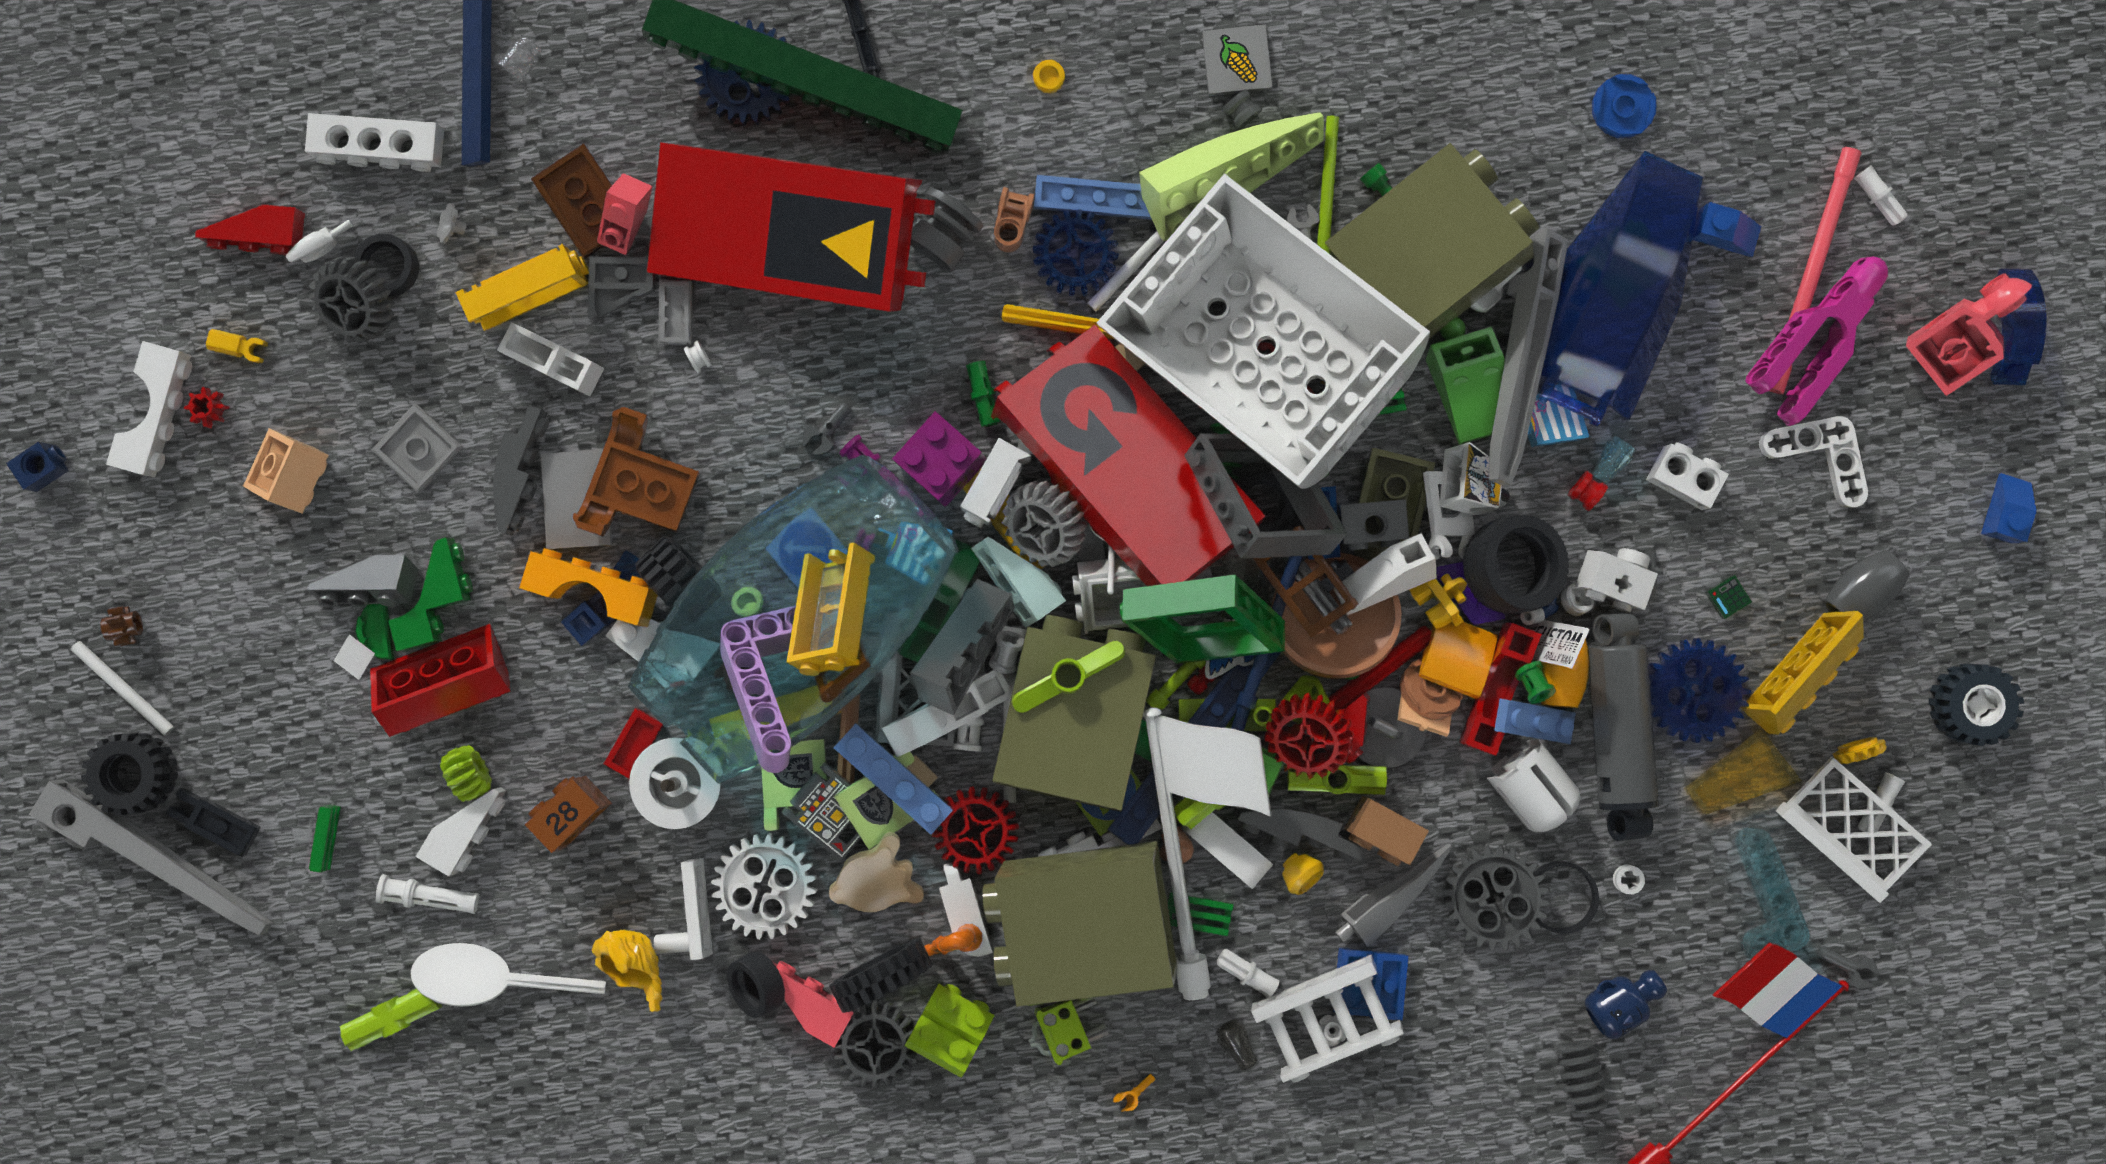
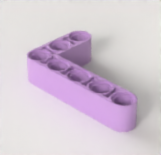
[720,606,796,773]

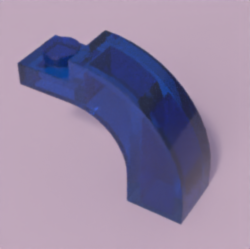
[1990,269,2047,385]

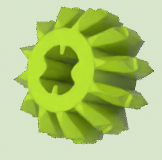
[440,745,492,802]

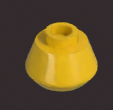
[1282,853,1324,895]

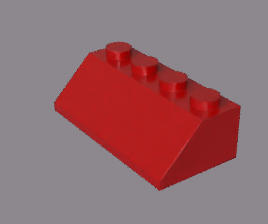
[370,624,511,737]

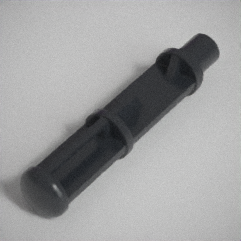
[842,0,881,78]

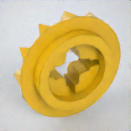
[1833,737,1887,764]

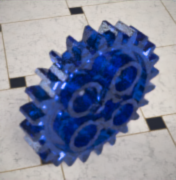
[1649,638,1751,743]

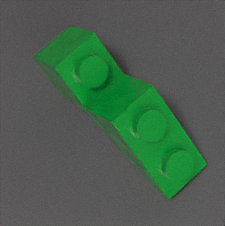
[388,537,473,652]

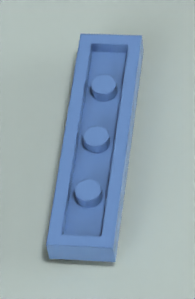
[1034,175,1152,220]
[834,723,953,834]

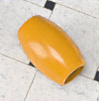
[1536,639,1589,708]

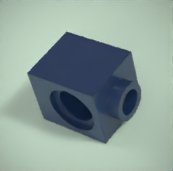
[6,442,69,492]

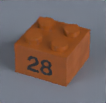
[525,776,612,853]

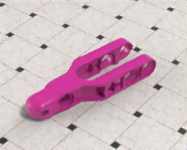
[1745,256,1888,426]

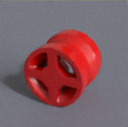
[1567,471,1608,511]

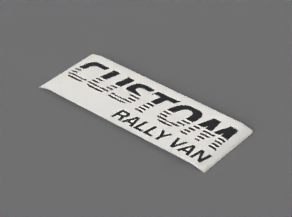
[1533,620,1590,669]

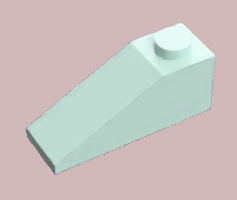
[971,537,1066,628]

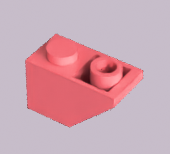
[597,173,652,255]

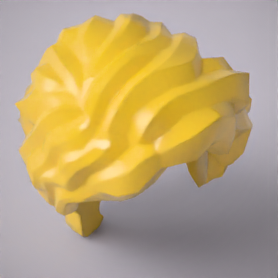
[592,930,663,1012]

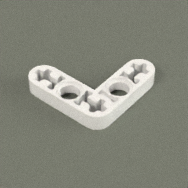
[1759,416,1868,508]

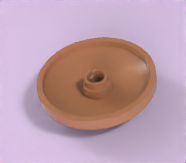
[1272,553,1402,679]

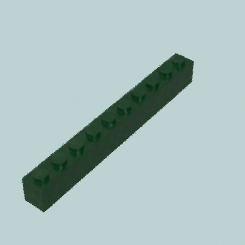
[642,0,963,153]

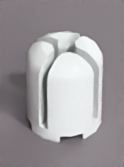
[1487,738,1581,832]

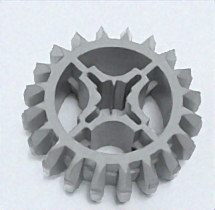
[1002,480,1087,567]

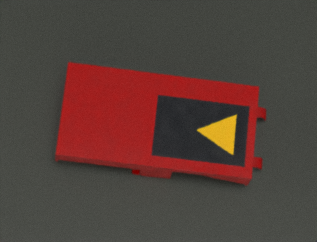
[647,142,936,312]

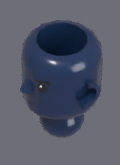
[1585,970,1667,1039]

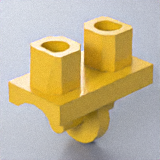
[1409,574,1467,629]

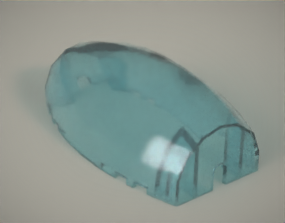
[628,455,959,784]

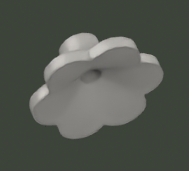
[437,203,466,244]

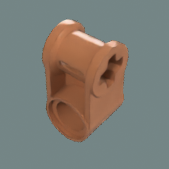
[994,187,1035,252]

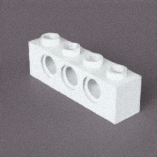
[305,113,444,172]

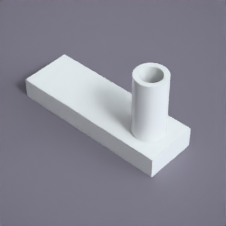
[654,858,713,960]

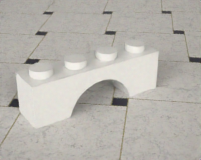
[106,341,192,477]

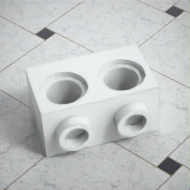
[1646,442,1729,510]

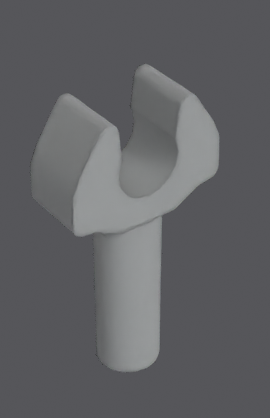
[1286,204,1319,240]

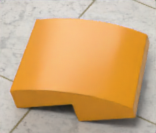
[1418,622,1498,699]

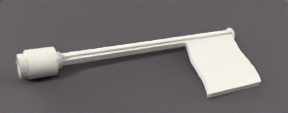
[1143,708,1272,1000]

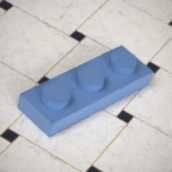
[1494,699,1576,744]

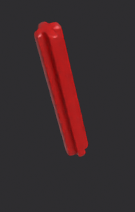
[1328,626,1431,711]

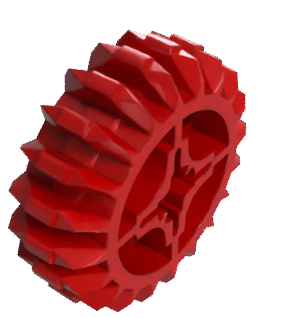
[1265,692,1354,780]
[932,786,1019,874]

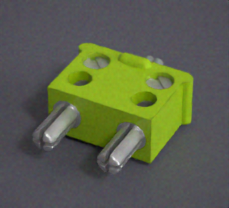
[1028,997,1108,1065]

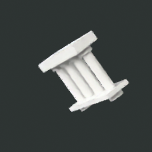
[1251,955,1404,1083]

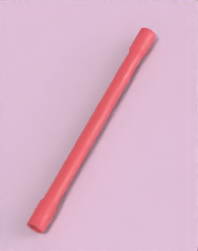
[1769,147,1862,395]

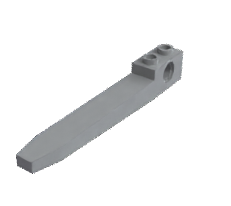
[1489,228,1568,485]
[29,779,273,936]

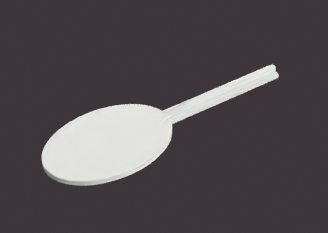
[411,943,606,1007]

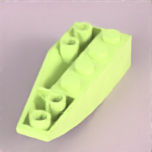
[1139,112,1324,241]

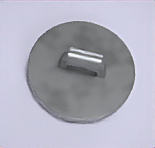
[1359,687,1426,768]

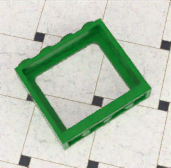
[1119,575,1285,664]

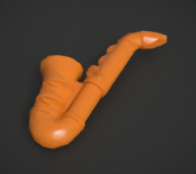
[924,924,982,956]

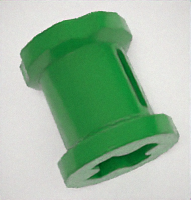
[1515,661,1556,704]

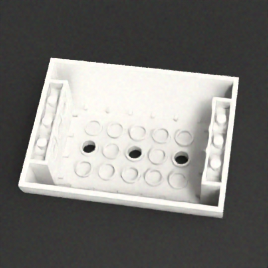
[1097,173,1430,489]

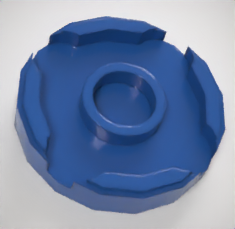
[1592,74,1656,138]

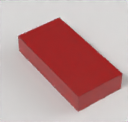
[603,708,665,779]

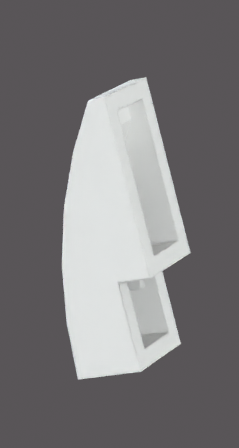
[497,322,604,396]

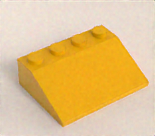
[1740,611,1864,735]

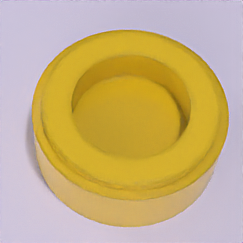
[1033,60,1065,93]

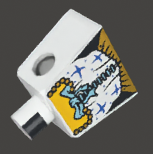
[1439,442,1510,515]

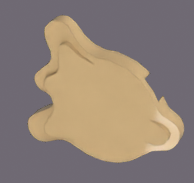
[829,832,924,912]

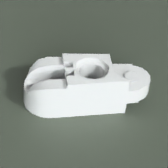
[939,862,993,957]

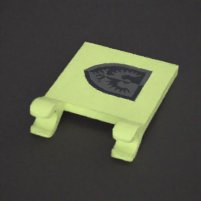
[761,739,827,831]
[834,752,938,850]

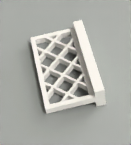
[1776,756,1932,903]

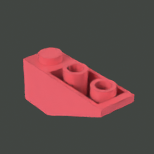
[773,961,854,1048]

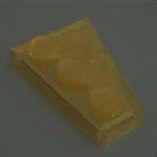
[1683,730,1802,815]

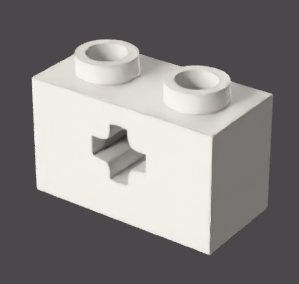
[1575,550,1658,613]

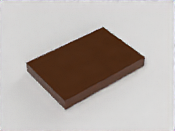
[531,143,612,259]

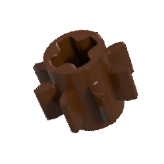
[100,606,143,646]

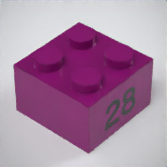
[892,411,987,508]

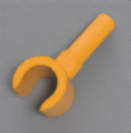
[1113,1074,1156,1112]

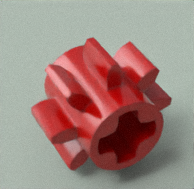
[184,387,229,428]

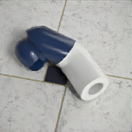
[1520,598,1560,625]

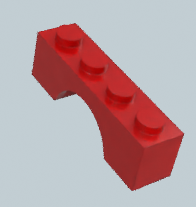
[1459,623,1542,756]

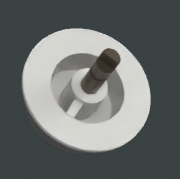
[629,738,721,829]

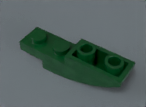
[899,539,980,663]

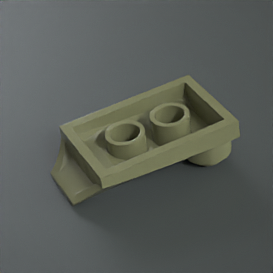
[1354,448,1435,561]

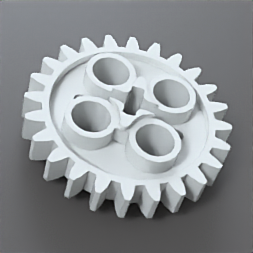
[711,833,817,940]

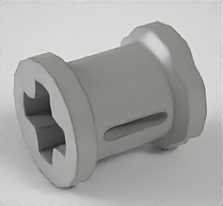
[989,631,1024,674]

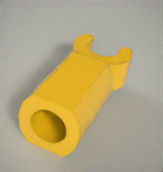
[205,329,268,363]

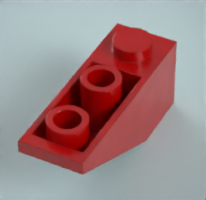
[195,205,305,255]

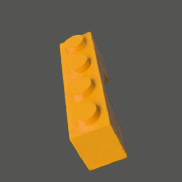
[519,548,658,627]

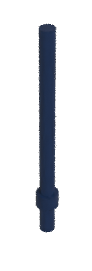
[1231,556,1303,732]

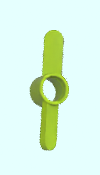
[1012,641,1125,713]

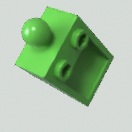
[1426,317,1505,445]

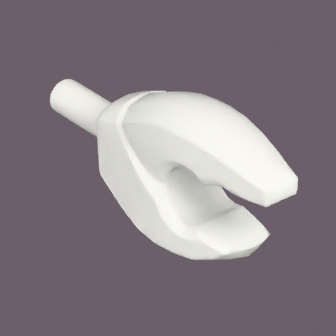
[286,220,353,263]

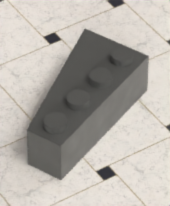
[910,579,1015,715]

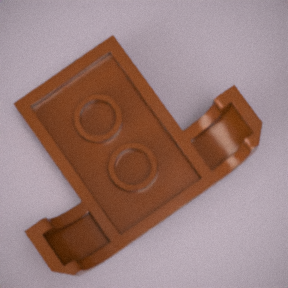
[573,407,700,537]

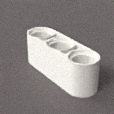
[1182,812,1273,889]

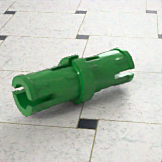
[966,360,1001,428]

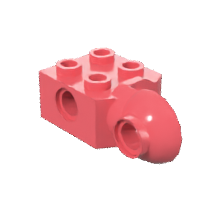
[1906,273,2032,396]

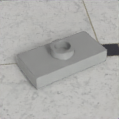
[658,280,693,346]

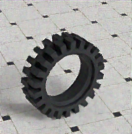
[829,938,933,1013]

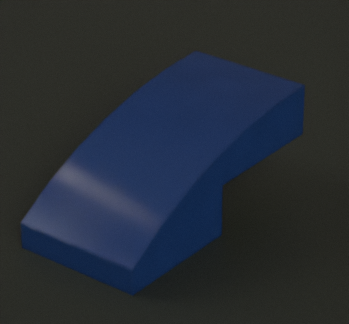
[561,591,617,646]

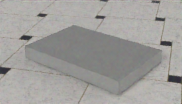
[541,449,612,550]

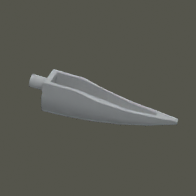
[1335,844,1452,947]

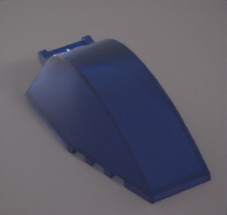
[1537,151,1703,427]

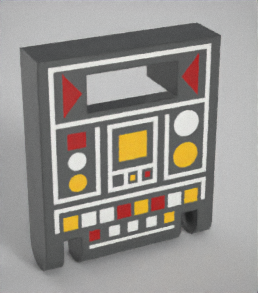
[782,762,861,861]

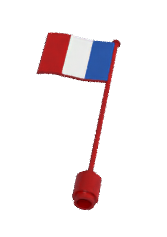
[1627,942,1849,1164]

